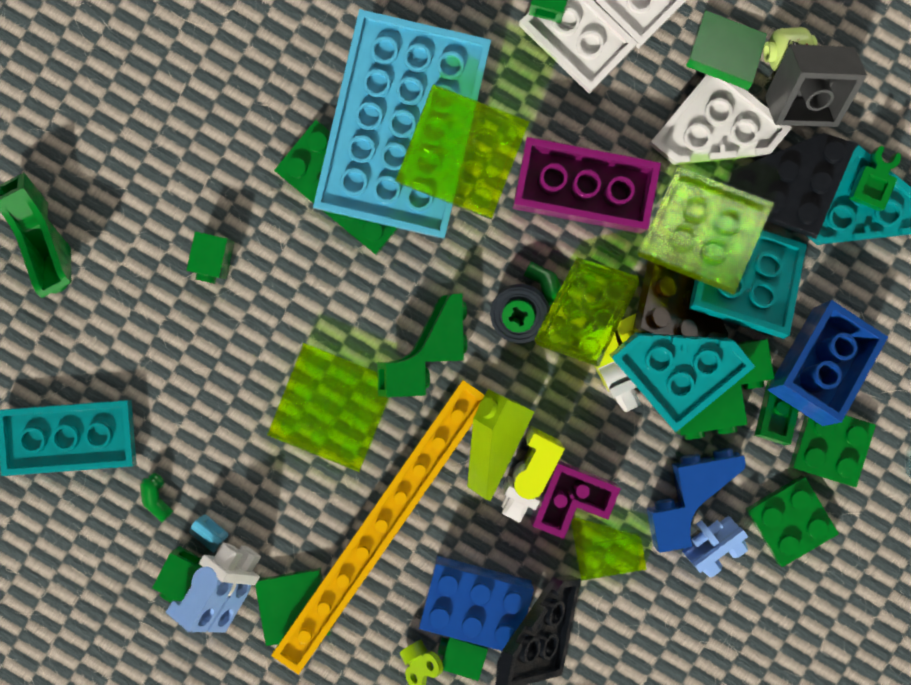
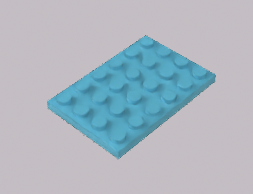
[313,9,491,239]

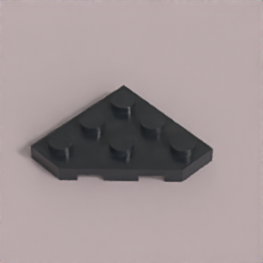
[720,133,856,239]
[495,575,581,685]

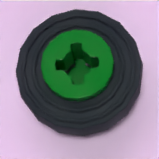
[490,283,550,344]

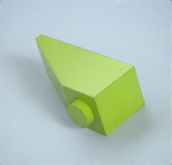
[467,389,535,501]

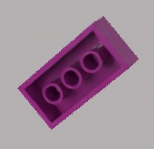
[512,137,661,234]

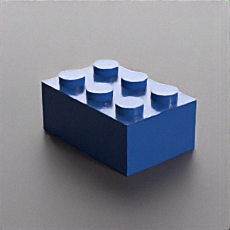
[767,300,888,426]
[419,556,534,651]

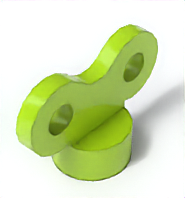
[399,639,443,685]

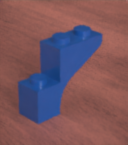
[646,448,746,553]

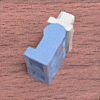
[165,543,261,633]

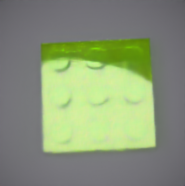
[395,84,529,220]
[638,167,774,294]
[267,343,390,472]

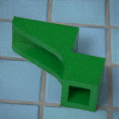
[0,173,72,298]
[377,294,468,397]
[674,339,774,440]

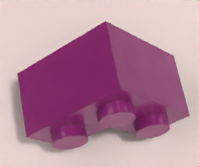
[530,461,621,539]

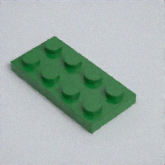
[274,120,399,256]

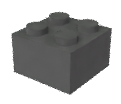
[765,44,867,127]

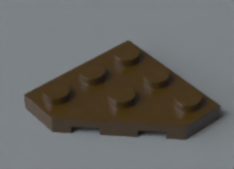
[633,237,728,338]

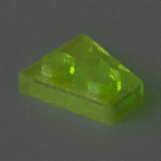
[571,515,647,581]

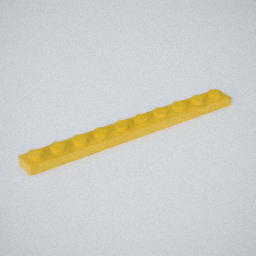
[271,380,485,675]

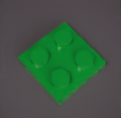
[789,415,876,488]
[745,476,839,567]

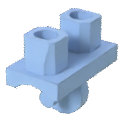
[682,515,748,578]

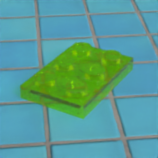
[535,257,639,367]

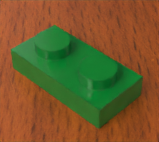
[754,371,799,445]

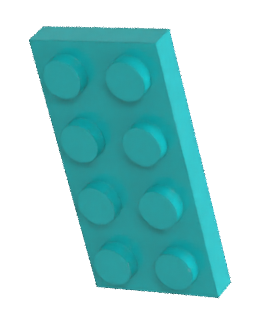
[0,400,137,476]

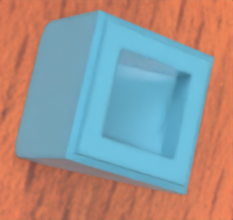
[189,514,229,552]

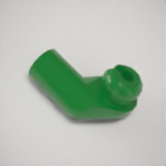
[523,261,563,307]
[140,473,174,523]

